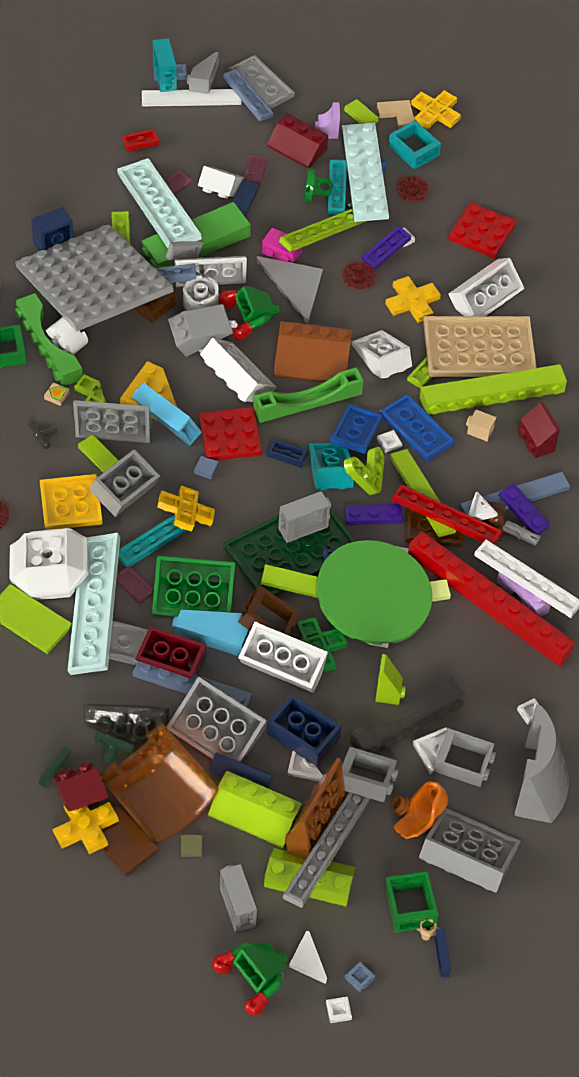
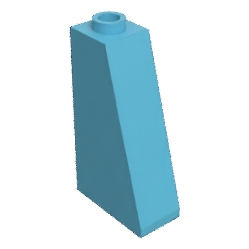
[132,383,202,446]
[172,610,250,656]

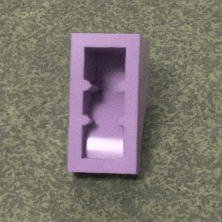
[315,102,340,139]

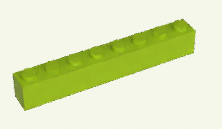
[419,364,567,414]

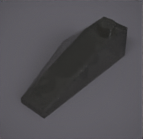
[84,704,169,753]

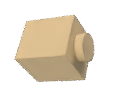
[466,410,496,442]

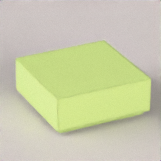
[430,580,451,602]

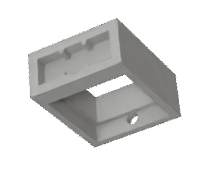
[278,491,331,543]
[434,728,496,787]
[342,747,399,802]
[220,864,257,933]

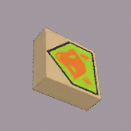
[44,383,69,406]

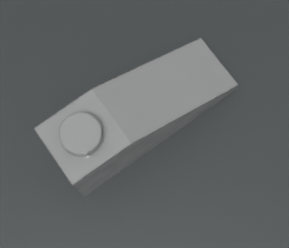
[187,52,219,94]

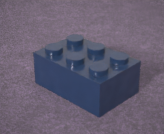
[267,694,342,767]

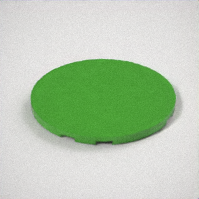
[316,540,432,645]

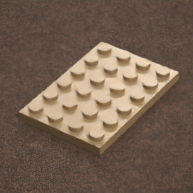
[423,316,537,377]

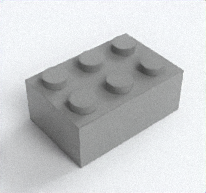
[89,449,160,517]

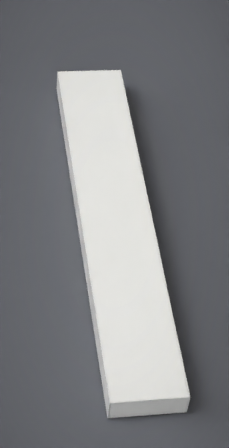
[142,89,241,106]
[474,539,579,618]

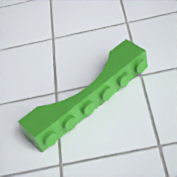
[14,293,83,387]
[253,367,363,423]

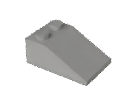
[168,304,233,357]

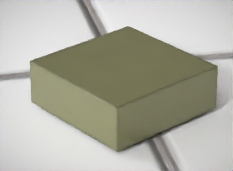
[181,835,202,857]

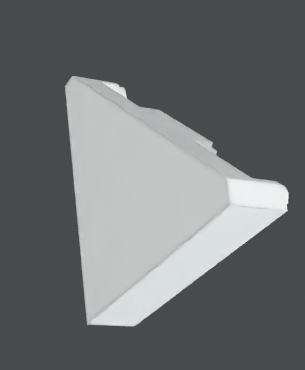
[468,492,498,521]
[413,727,448,774]
[287,751,323,781]
[289,931,327,984]

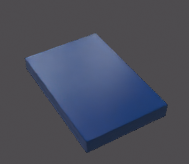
[330,404,383,454]

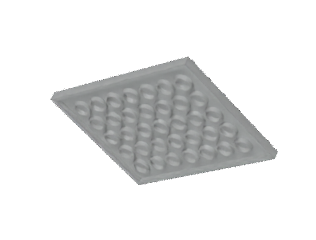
[15,224,174,331]

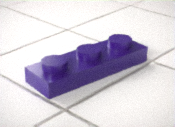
[362,225,411,271]
[498,483,550,535]
[344,504,403,525]

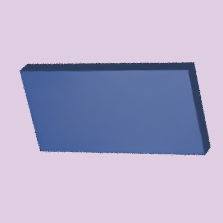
[379,394,455,462]

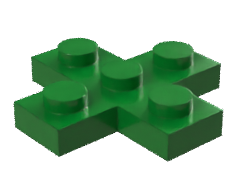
[296,617,348,673]

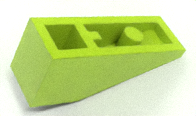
[375,654,406,705]

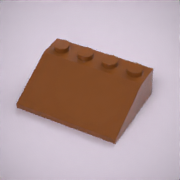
[273,321,352,383]
[285,758,346,859]

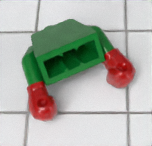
[218,286,279,341]
[212,942,287,1016]

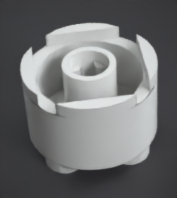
[183,275,219,311]
[46,317,88,355]

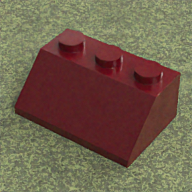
[267,113,328,168]
[135,626,206,679]

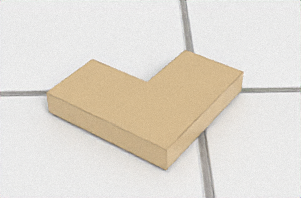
[377,100,415,129]

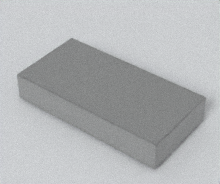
[166,240,203,260]

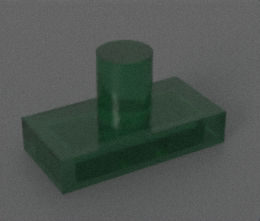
[94,732,137,765]
[39,746,72,788]

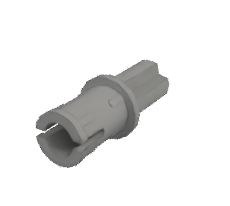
[503,521,541,547]

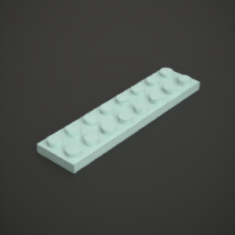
[342,123,389,222]
[117,158,202,248]
[68,533,120,675]

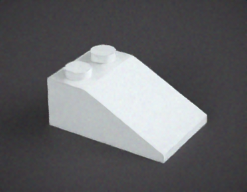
[351,330,412,379]

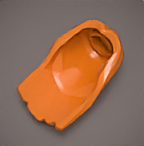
[394,781,448,839]

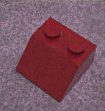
[518,402,560,458]
[53,762,108,812]

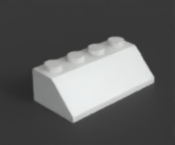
[174,256,247,287]
[448,258,524,316]
[200,338,277,402]
[238,622,328,693]

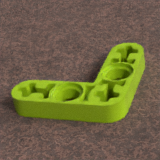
[344,447,384,495]

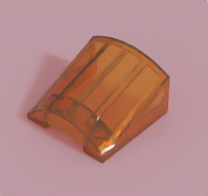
[99,723,219,844]

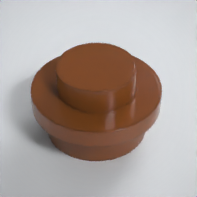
[391,795,410,816]

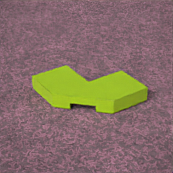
[74,374,106,403]

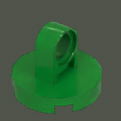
[304,168,333,203]

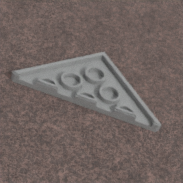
[257,256,323,323]

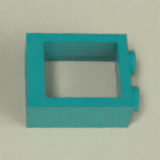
[153,38,177,92]
[389,120,441,170]

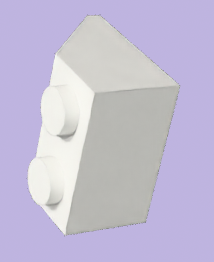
[198,166,244,199]

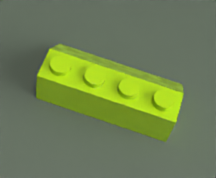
[208,771,302,849]
[264,848,356,907]

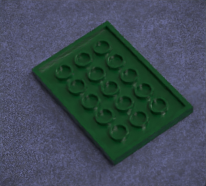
[223,508,356,596]

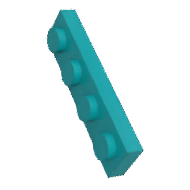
[328,160,347,215]
[118,515,188,569]

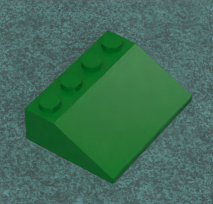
[152,556,236,616]

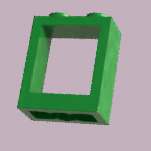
[0,325,26,368]
[385,871,439,933]

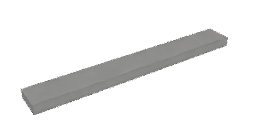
[283,792,371,908]

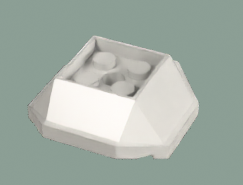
[9,528,88,600]

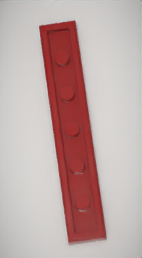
[392,484,503,545]

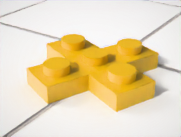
[411,90,461,129]
[385,276,441,323]
[157,485,215,531]
[52,802,119,854]

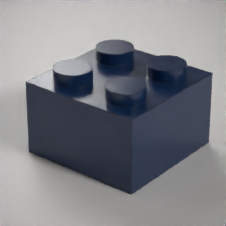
[31,207,74,251]

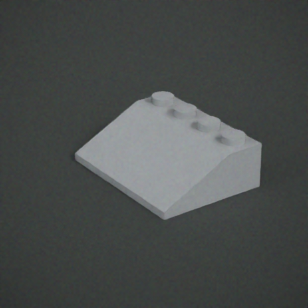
[73,400,152,443]
[166,677,269,762]
[419,808,521,893]

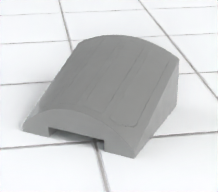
[514,705,569,823]

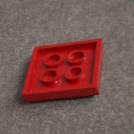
[448,202,517,259]
[199,407,262,461]

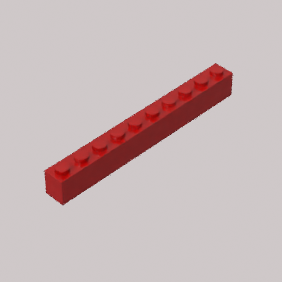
[408,531,575,667]

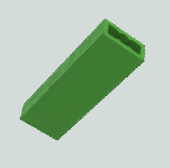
[141,202,251,268]

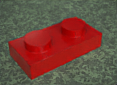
[122,129,159,152]

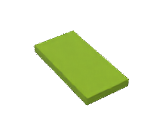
[0,584,72,654]

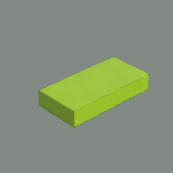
[344,99,379,124]

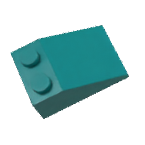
[309,443,354,490]

